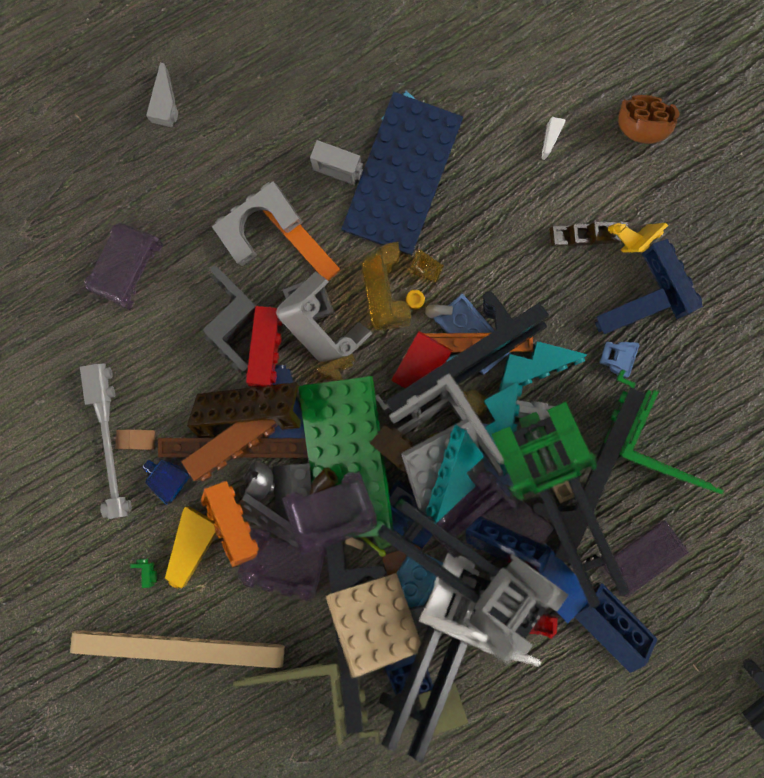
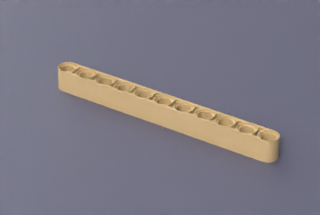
[70,630,285,668]

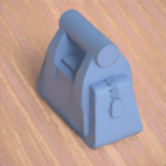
[599,342,639,379]

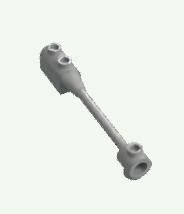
[80,364,132,519]

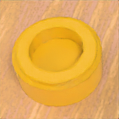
[406,290,425,309]

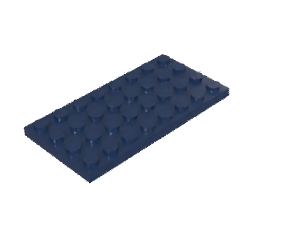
[341,92,463,256]

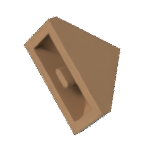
[115,430,155,450]

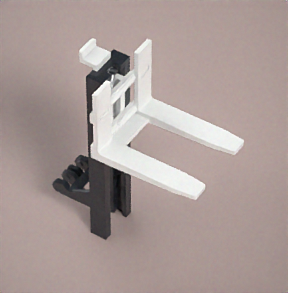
[379,553,540,762]

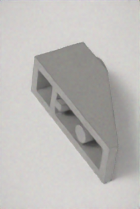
[146,62,178,127]

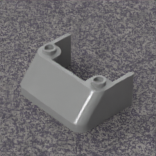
[276,271,373,362]

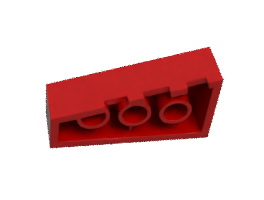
[246,306,283,387]

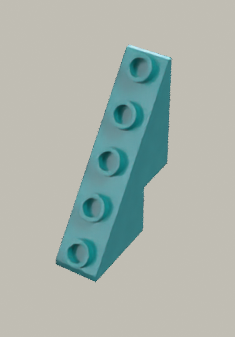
[499,341,587,391]
[484,382,523,476]
[426,424,484,522]

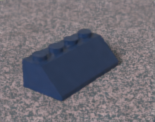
[642,239,703,319]
[465,516,552,574]
[575,583,658,673]

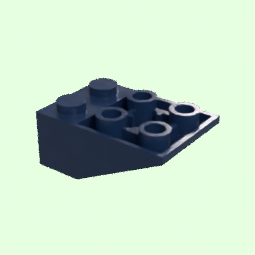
[384,654,433,696]

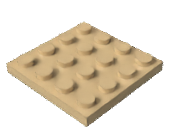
[326,573,421,678]

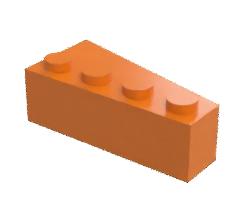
[201,481,259,567]

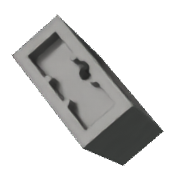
[310,140,363,185]

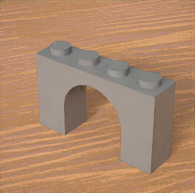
[212,182,302,266]

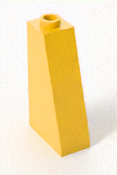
[165,506,217,589]

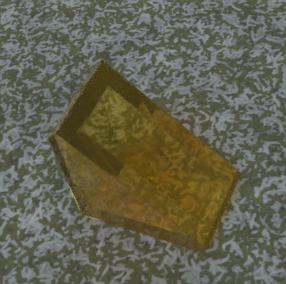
[410,249,444,283]

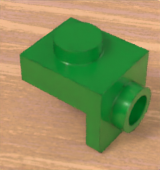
[130,559,157,588]

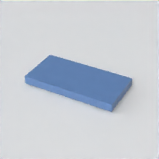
[434,294,510,376]

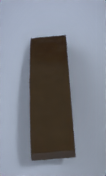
[550,222,628,246]

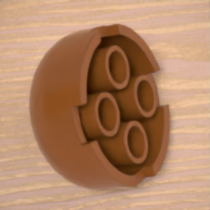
[618,95,679,144]

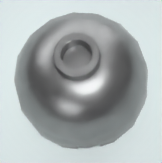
[239,460,275,500]

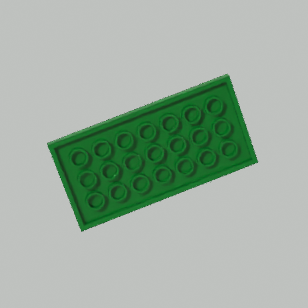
[298,376,394,538]

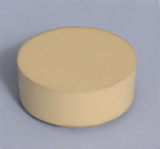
[344,538,365,550]

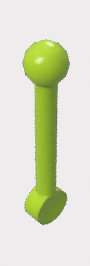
[360,537,386,557]

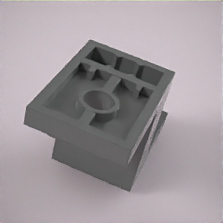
[203,265,255,375]

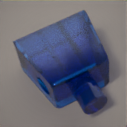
[142,460,191,505]

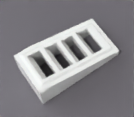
[541,117,566,160]

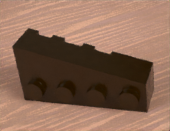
[369,425,415,475]

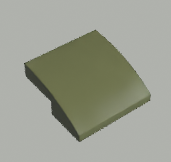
[418,683,469,736]

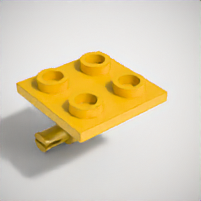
[608,223,668,253]

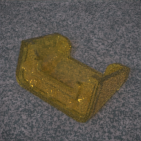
[362,242,412,330]

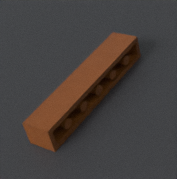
[181,419,278,482]

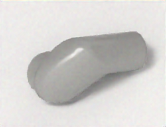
[425,305,453,318]

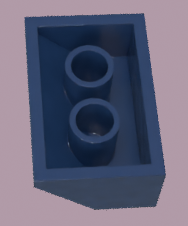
[389,480,441,549]

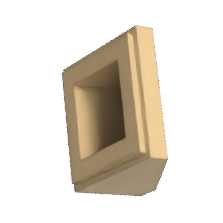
[552,481,575,503]

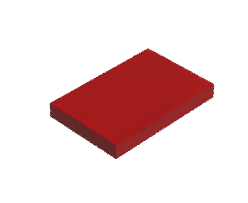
[392,331,453,388]

